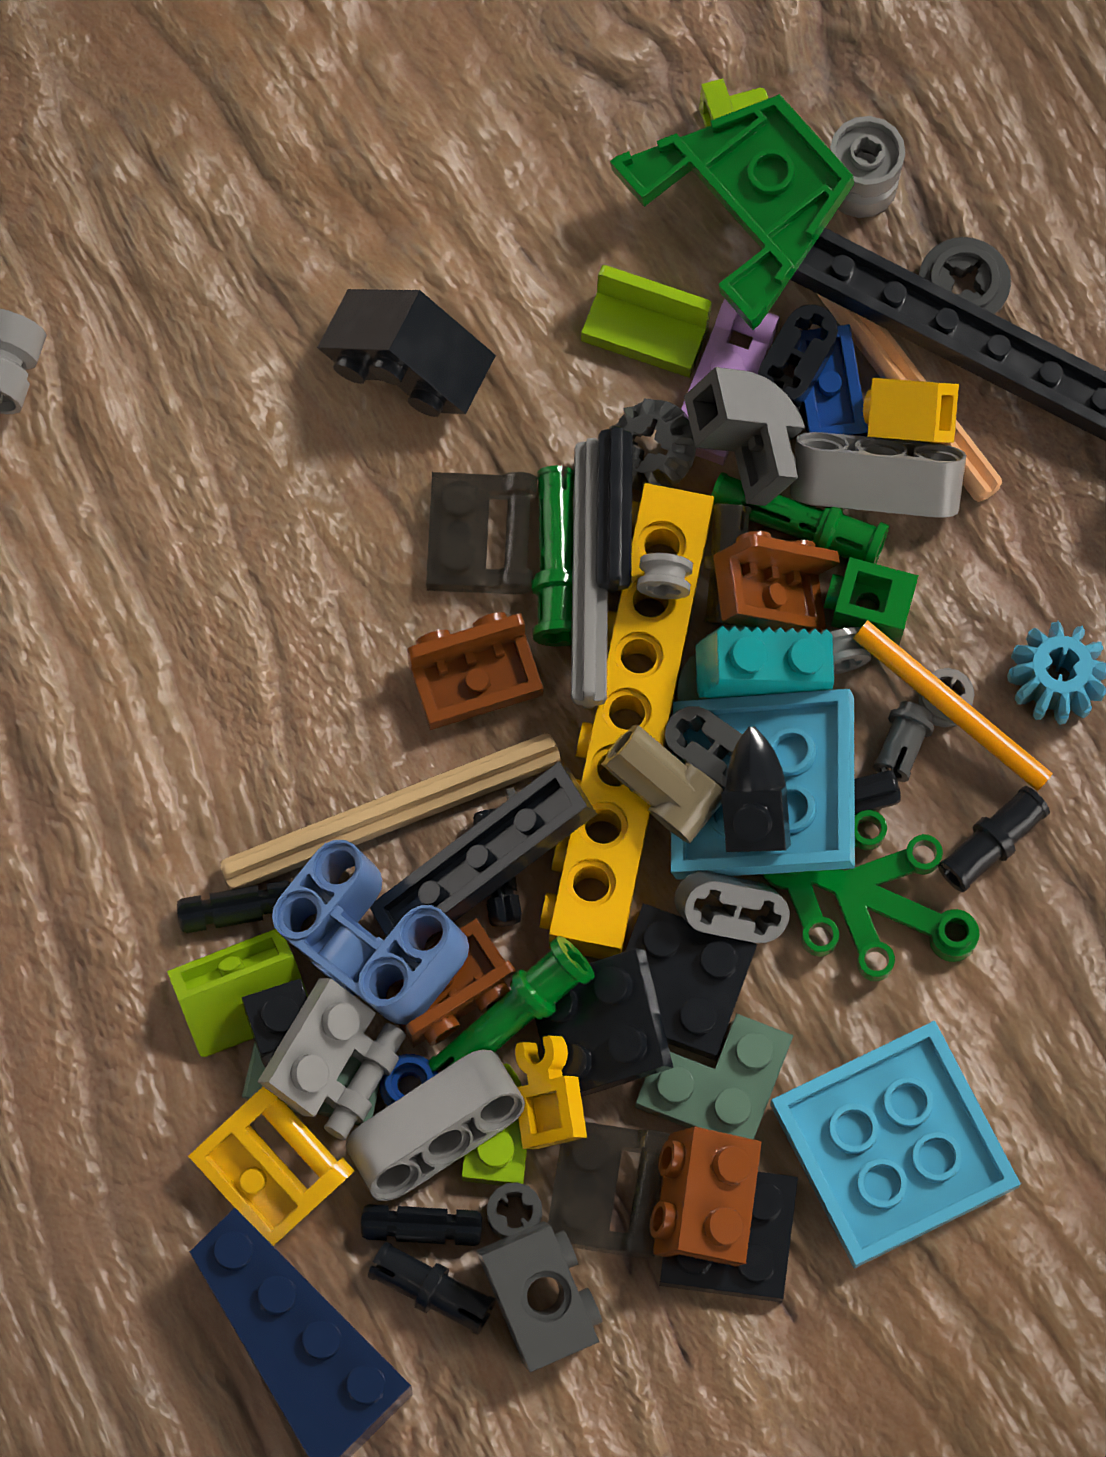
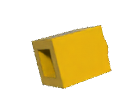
[863,378,959,443]

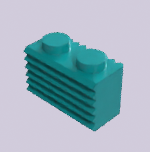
[696,626,834,698]

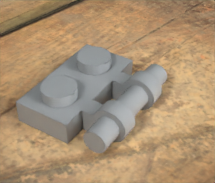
[258,978,406,1140]

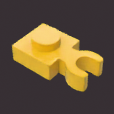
[515,1035,587,1149]

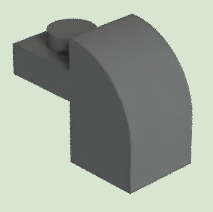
[684,367,805,506]

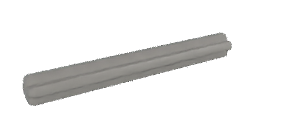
[571,438,608,709]

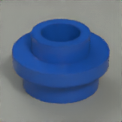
[379,1054,438,1106]

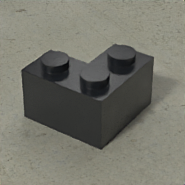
[317,289,496,417]

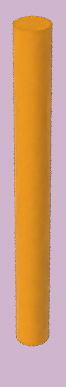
[852,620,1053,791]

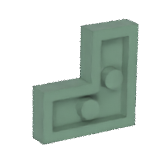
[635,1013,794,1140]

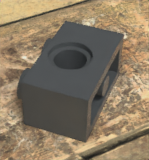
[476,1221,603,1372]

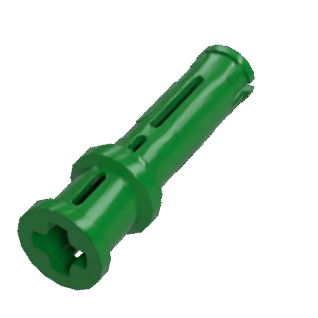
[532,465,574,647]
[711,472,890,564]
[428,936,594,1072]

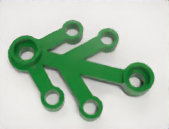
[762,810,980,981]

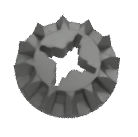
[919,237,1011,314]
[609,398,696,492]

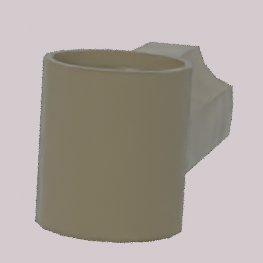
[601,725,723,844]

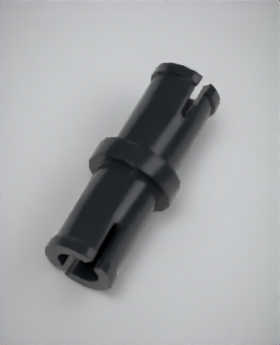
[938,786,1050,892]
[368,1242,496,1335]

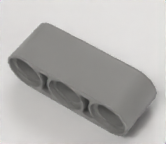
[790,432,967,518]
[345,1049,525,1201]

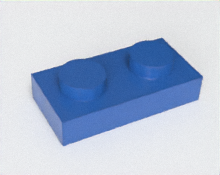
[798,324,868,437]

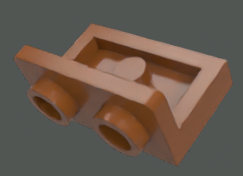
[713,531,840,633]
[407,612,544,730]
[386,918,516,1048]
[650,1126,762,1266]

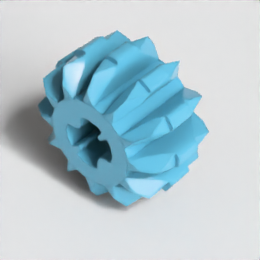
[1007,621,1106,725]

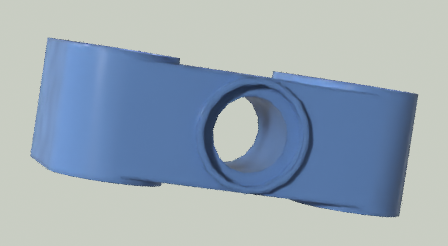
[272,840,469,1025]

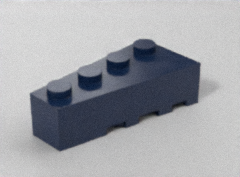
[189,1208,413,1457]

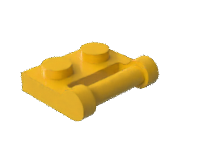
[188,1087,355,1246]

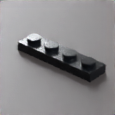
[370,761,597,944]

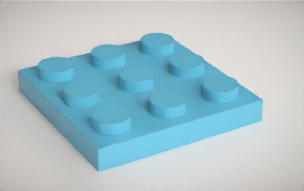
[671,689,855,880]
[770,1021,1021,1269]

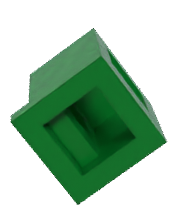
[824,557,919,646]

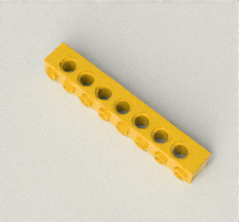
[539,483,714,959]

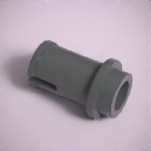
[873,701,934,782]

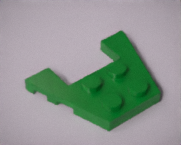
[610,94,854,330]

